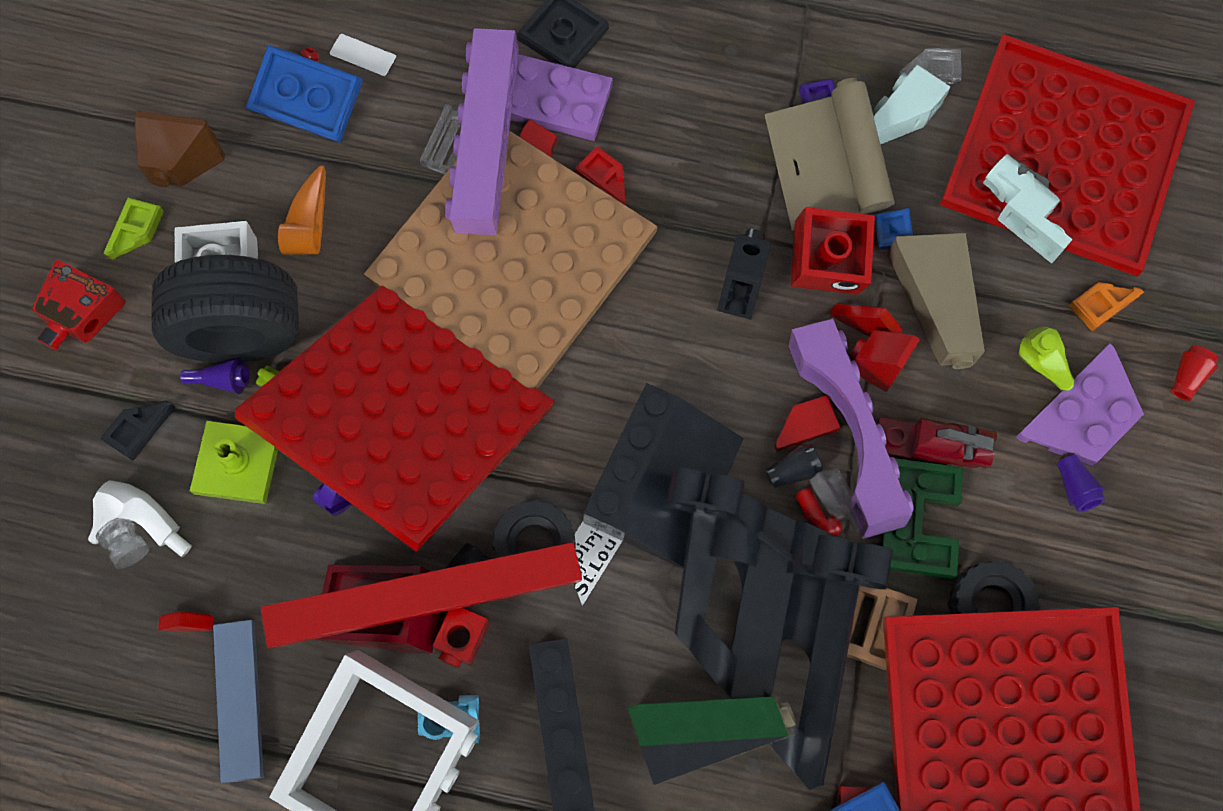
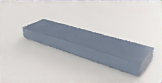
[213,620,264,783]

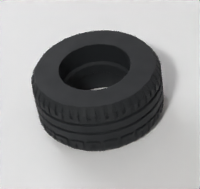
[151,255,299,363]

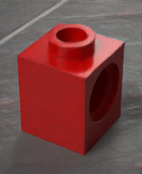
[432,608,490,668]

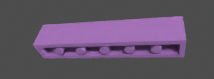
[445,28,519,235]

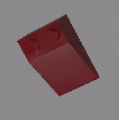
[314,565,440,654]

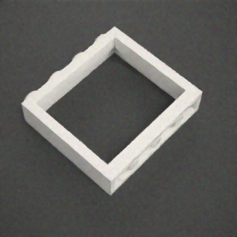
[269,650,480,811]

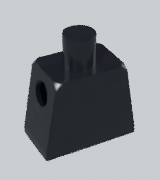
[717,229,771,320]

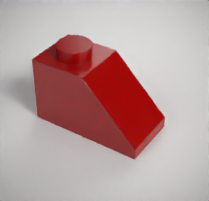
[850,330,920,392]

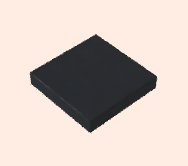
[517,0,609,68]

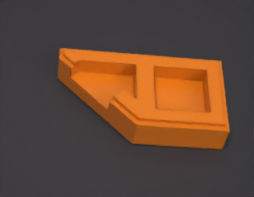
[1069,282,1144,332]

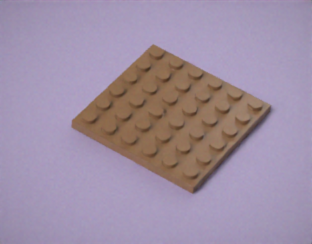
[364,131,657,389]

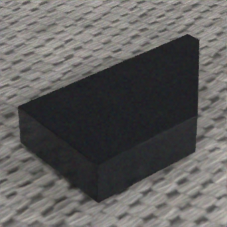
[100,401,175,461]

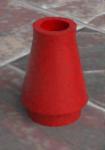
[1170,345,1218,401]

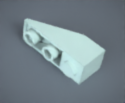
[873,65,950,144]

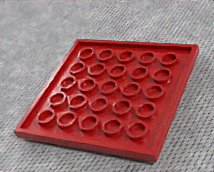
[939,34,1195,277]
[235,285,554,552]
[882,607,1140,811]

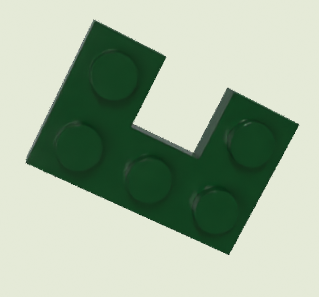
[880,459,963,579]

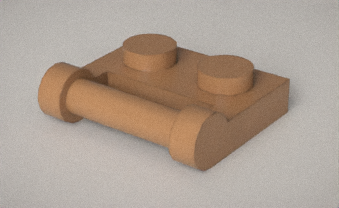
[847,586,918,670]

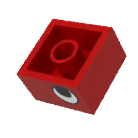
[790,207,875,295]

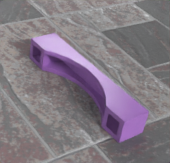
[789,319,914,539]

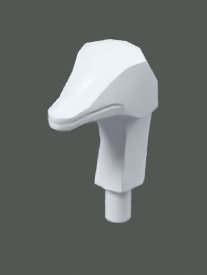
[88,480,192,557]

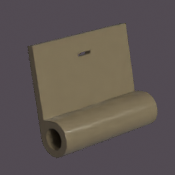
[764,78,895,232]

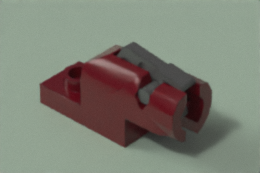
[876,417,997,469]

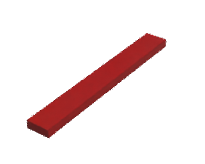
[260,542,582,649]

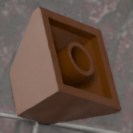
[135,111,225,187]

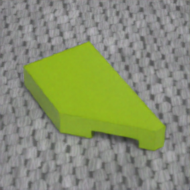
[103,197,164,260]

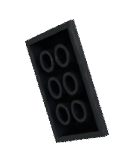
[583,383,744,569]

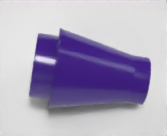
[1057,455,1105,512]

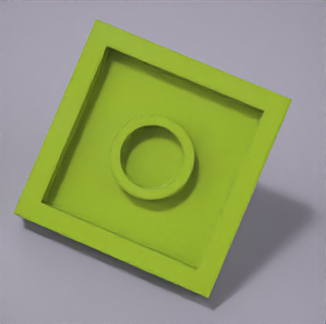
[190,421,278,504]

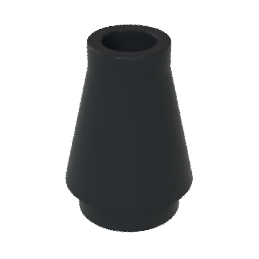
[765,444,823,489]

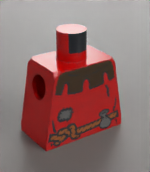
[32,259,126,351]

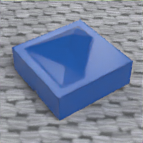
[874,208,913,250]

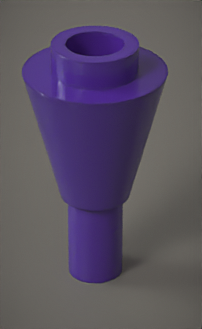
[180,358,250,394]

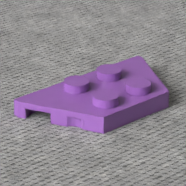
[1016,344,1144,466]

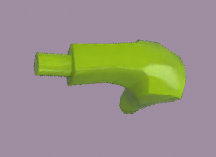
[1018,326,1075,391]

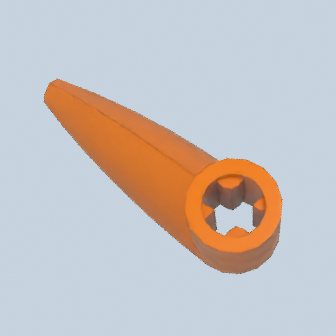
[278,165,326,255]

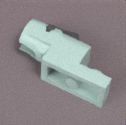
[983,154,1072,263]

